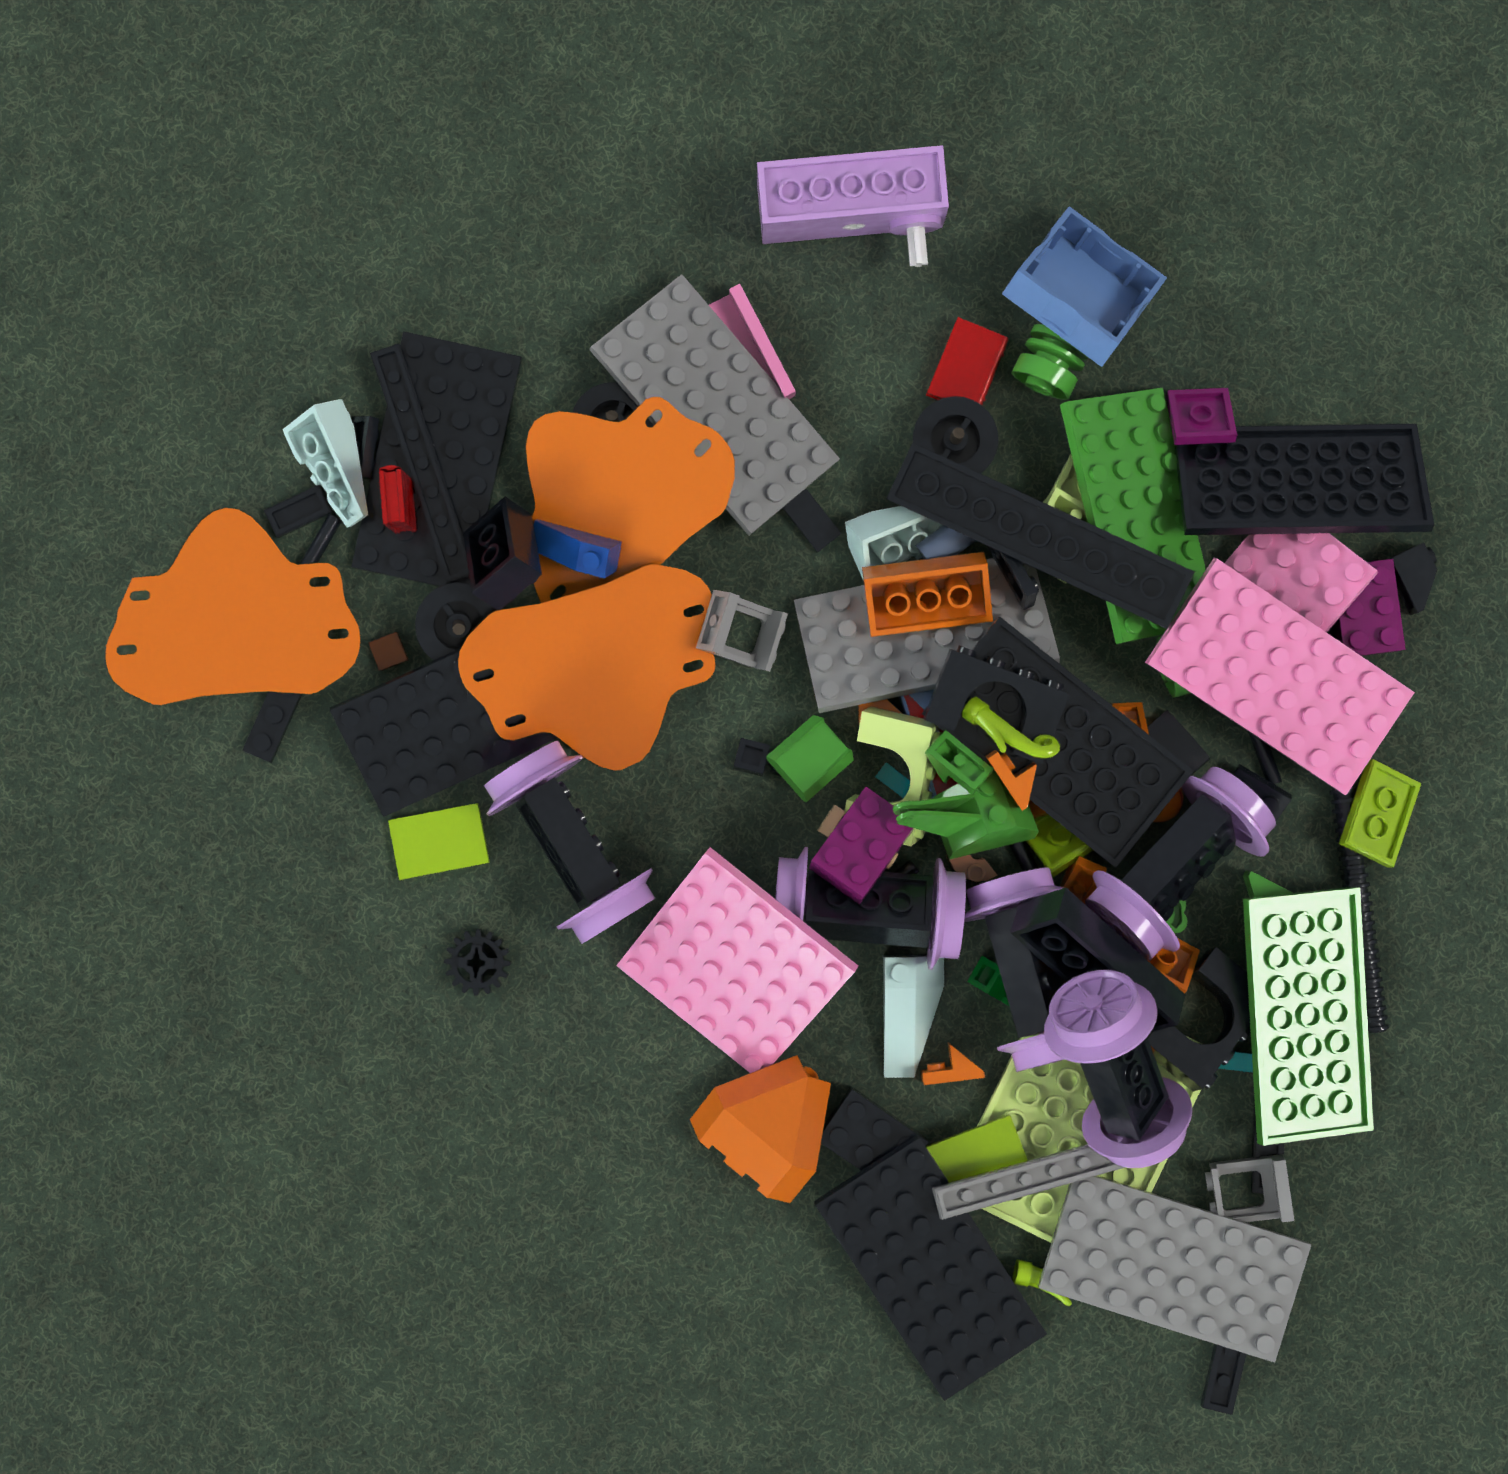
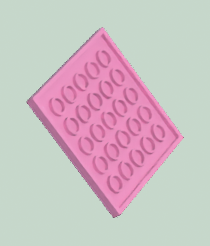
[616,847,858,1073]

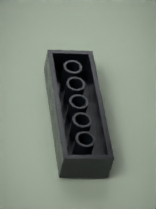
[1010,887,1185,1032]

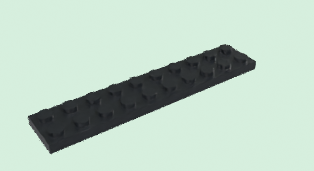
[886,443,1195,629]

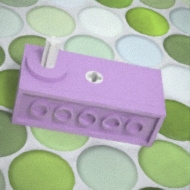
[757,145,949,267]

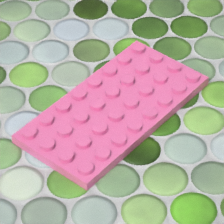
[1145,558,1415,795]

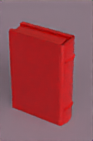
[926,317,1009,405]
[379,465,417,534]

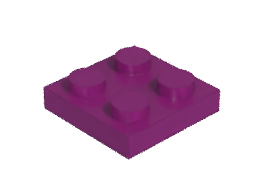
[1166,388,1237,445]

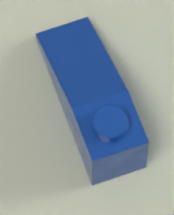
[534,519,622,579]

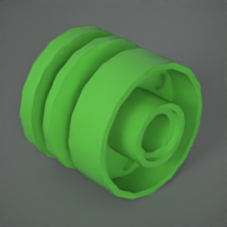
[1011,324,1088,400]

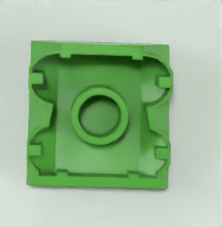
[766,715,854,802]

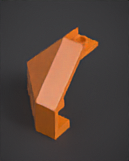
[690,1055,831,1203]

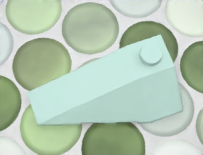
[282,399,368,528]
[845,506,943,579]
[883,955,944,1078]

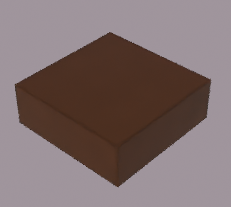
[368,632,409,671]

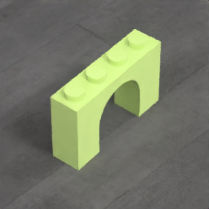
[843,707,942,846]

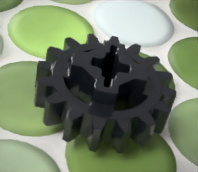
[444,929,512,996]

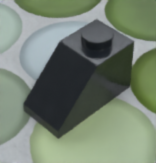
[1389,542,1437,615]

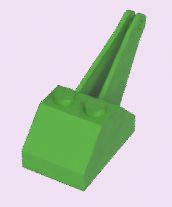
[893,772,1039,860]

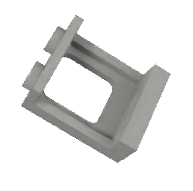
[696,590,788,672]
[1205,1154,1294,1222]

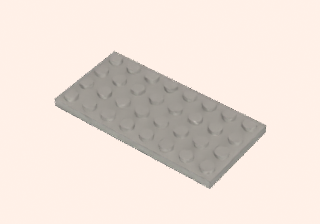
[590,274,840,536]
[794,558,1060,713]
[1038,1176,1311,1363]

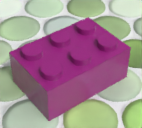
[1333,559,1406,656]
[809,787,914,905]

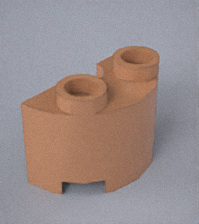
[946,852,997,882]

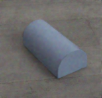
[915,525,976,559]

